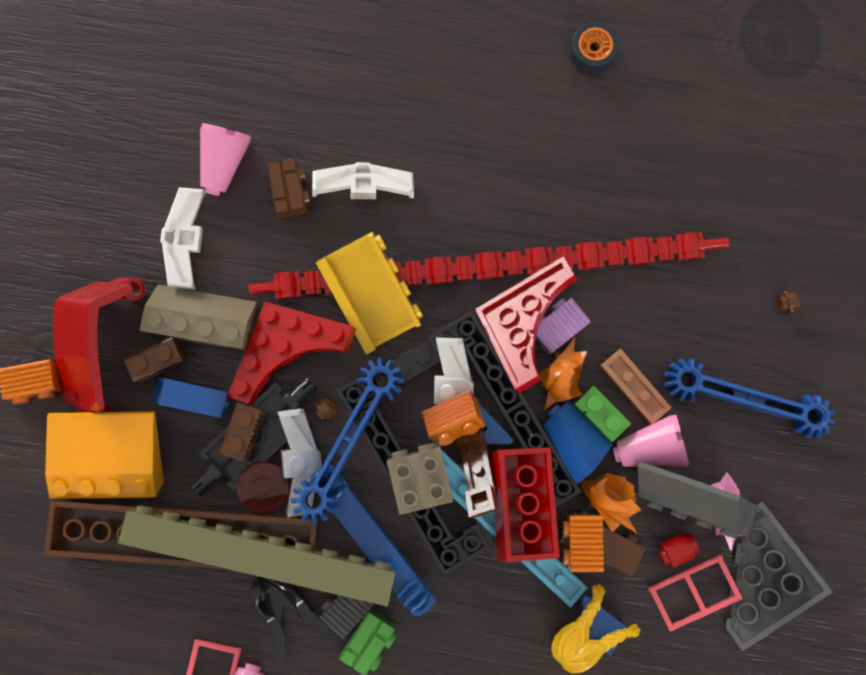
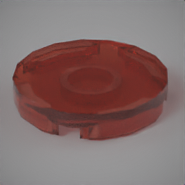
[236,461,289,513]

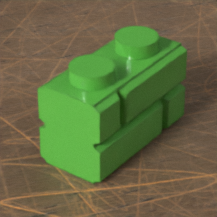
[573,386,631,442]
[339,608,397,675]

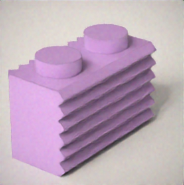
[536,298,591,355]

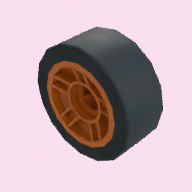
[570,22,619,74]

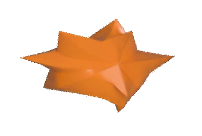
[539,338,587,410]
[581,473,641,533]

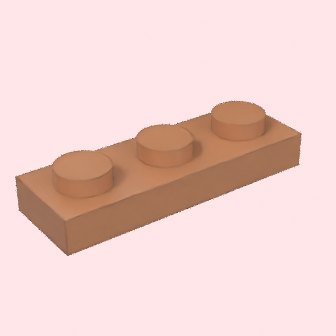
[600,348,671,425]

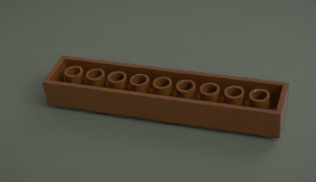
[44,499,321,569]

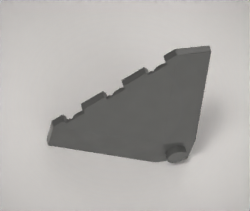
[726,501,834,651]

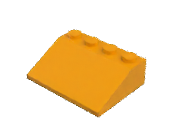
[45,411,164,499]

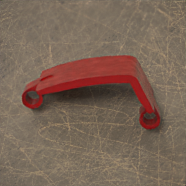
[53,277,145,413]

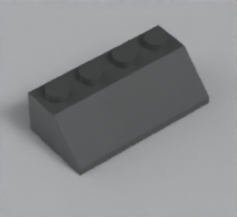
[638,461,758,539]

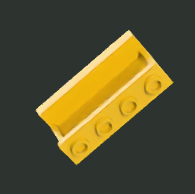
[316,231,423,354]

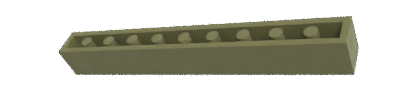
[118,505,396,606]

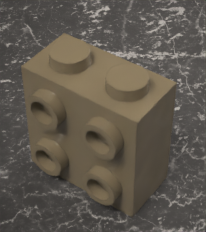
[387,443,453,515]

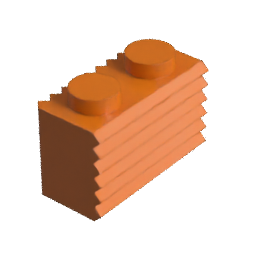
[0,359,61,404]
[422,390,485,446]
[562,515,604,572]

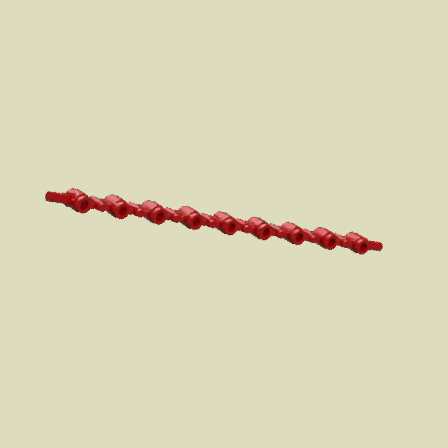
[248,232,729,299]

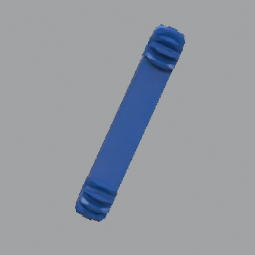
[291,358,404,524]
[664,358,836,439]
[311,465,435,616]

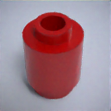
[657,533,700,568]

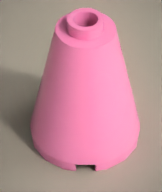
[200,123,251,196]
[613,415,689,467]

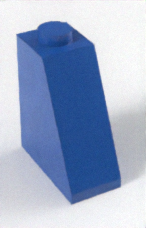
[151,377,229,418]
[543,400,613,484]

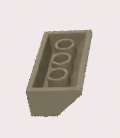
[139,285,258,351]

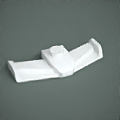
[312,162,414,199]
[160,187,205,290]
[434,338,474,404]
[277,409,322,517]

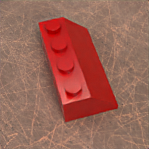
[490,447,560,562]

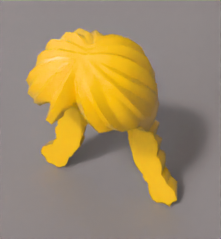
[551,584,641,673]

